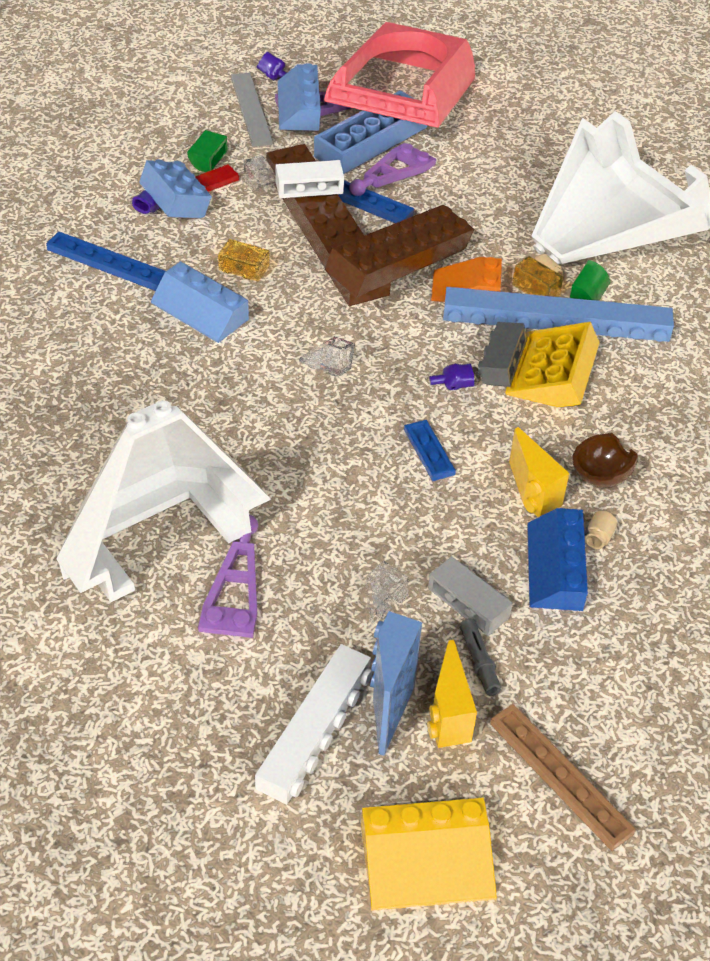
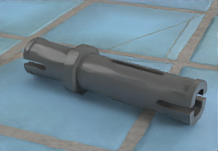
[460,618,502,696]

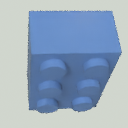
[139,159,212,218]

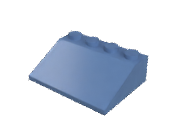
[370,611,422,756]

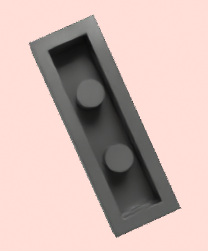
[478,322,527,387]

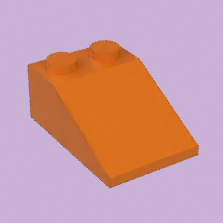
[431,257,502,302]

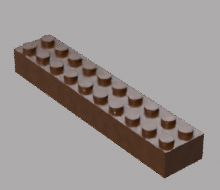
[266,144,391,307]

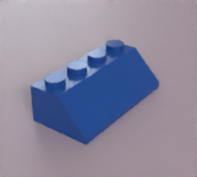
[527,508,588,611]

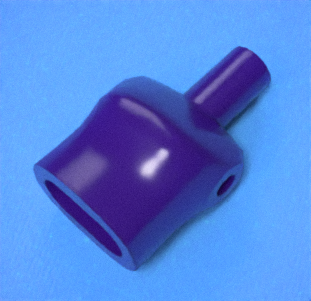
[256,51,287,81]
[132,190,160,214]
[429,363,474,390]

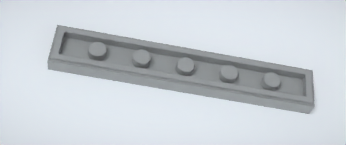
[231,72,272,147]

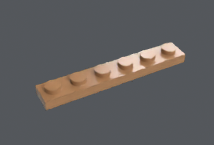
[490,704,636,851]

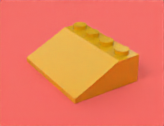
[505,321,600,407]
[361,798,497,910]

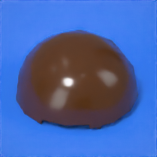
[572,433,638,488]

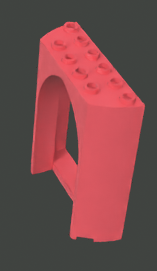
[324,22,475,128]

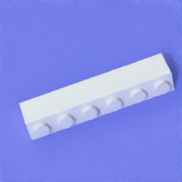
[255,644,373,805]

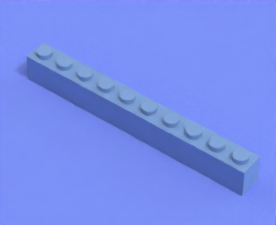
[443,287,674,342]

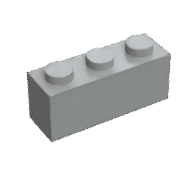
[428,556,512,636]

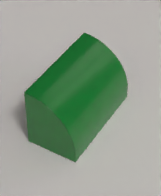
[187,130,228,172]
[570,260,610,301]

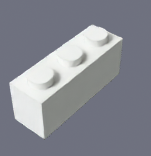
[276,160,344,198]

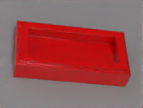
[195,164,239,192]

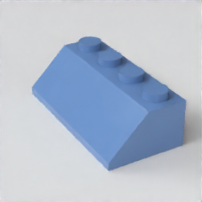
[277,63,321,131]
[151,261,249,343]

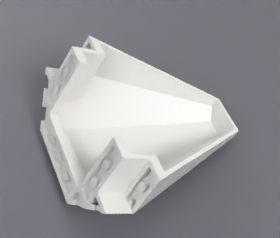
[532,111,710,264]
[57,401,271,602]

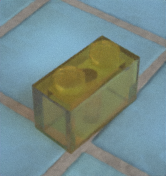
[218,239,270,282]
[512,256,564,297]

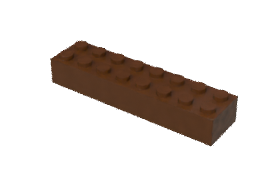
[324,205,475,297]

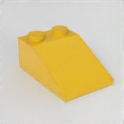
[509,427,569,517]
[427,640,477,748]

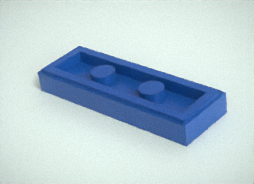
[404,419,456,481]

